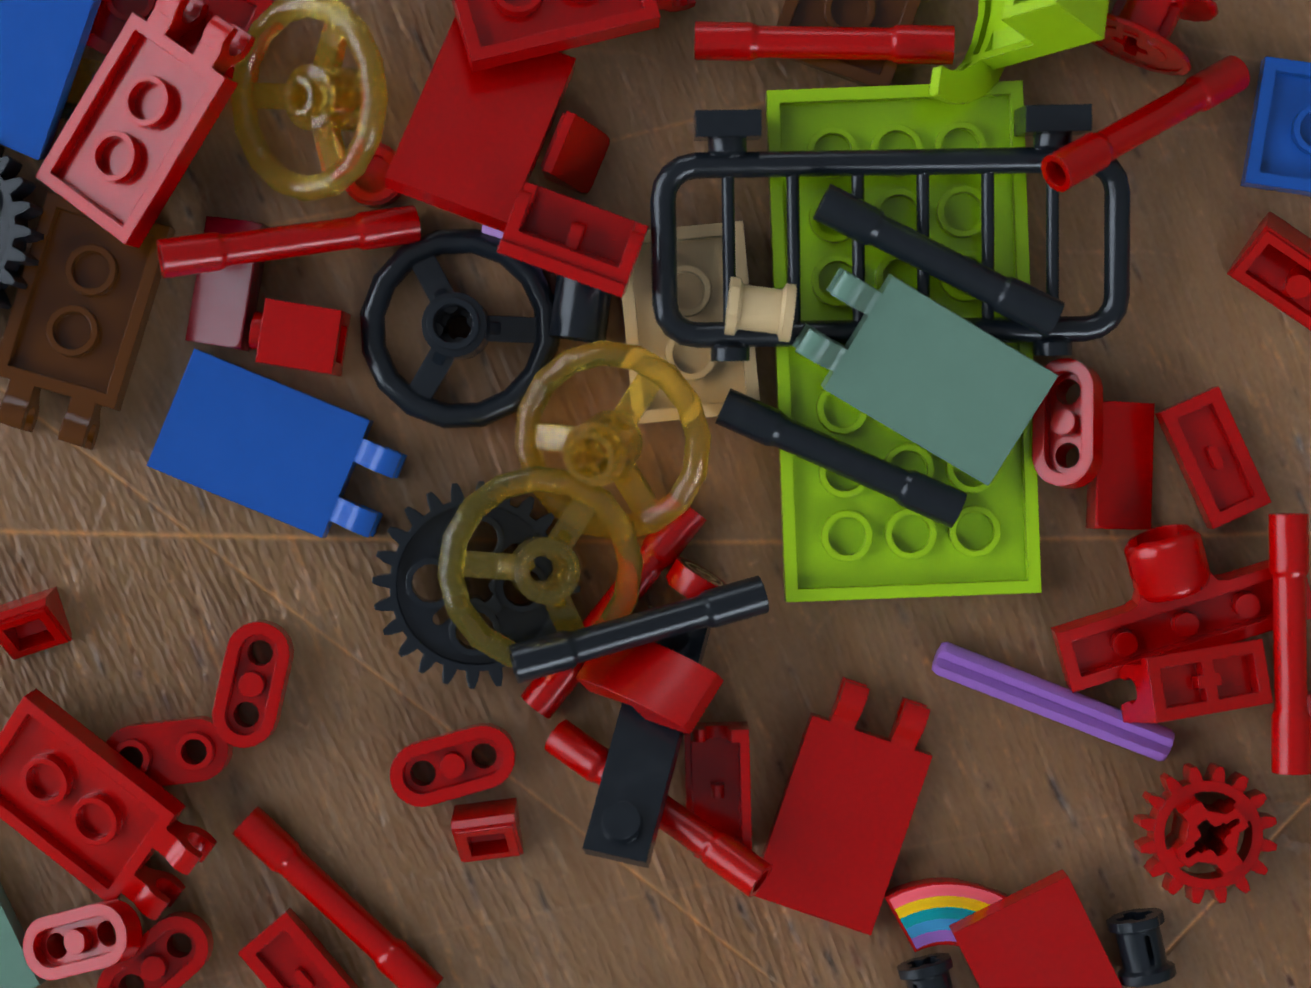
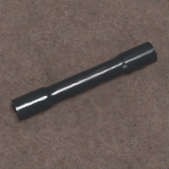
[813,184,1065,337]
[715,388,967,528]
[508,576,769,684]

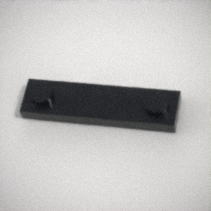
[583,606,711,868]

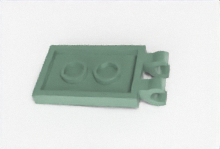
[792,267,1058,486]

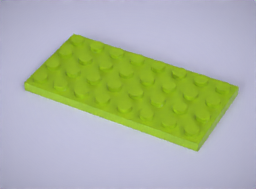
[765,80,1042,602]

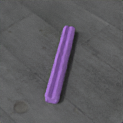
[932,642,1175,761]

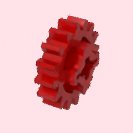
[1133,762,1277,904]

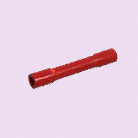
[694,21,955,65]
[1041,55,1250,192]
[157,205,421,279]
[520,497,707,719]
[1268,513,1311,775]
[545,719,773,898]
[232,806,444,988]

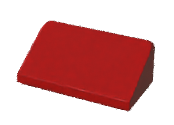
[1227,212,1311,331]
[1086,401,1155,530]

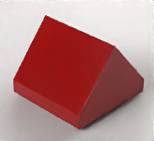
[0,587,72,660]
[451,797,524,863]

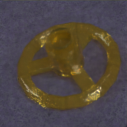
[230,0,389,202]
[515,340,711,541]
[437,465,643,668]

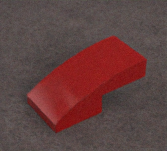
[575,642,724,735]

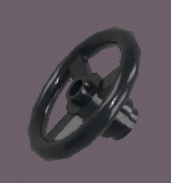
[360,228,560,429]

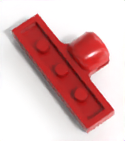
[1050,524,1311,693]

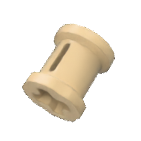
[724,277,797,342]

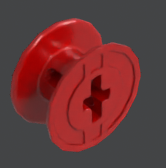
[1091,0,1219,76]

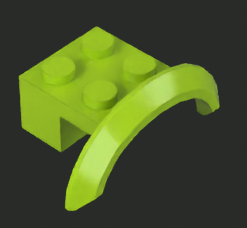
[929,0,1109,104]

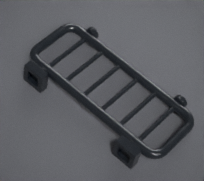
[650,104,1130,361]

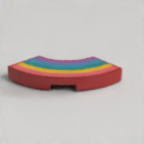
[884,877,1009,952]

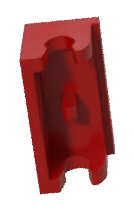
[497,181,649,298]
[1119,639,1273,723]
[684,721,752,858]

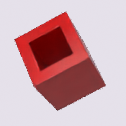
[249,298,351,377]

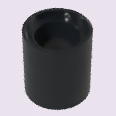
[549,274,612,344]

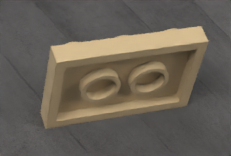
[622,221,760,425]

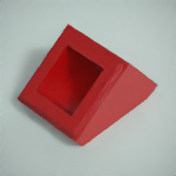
[540,111,610,194]

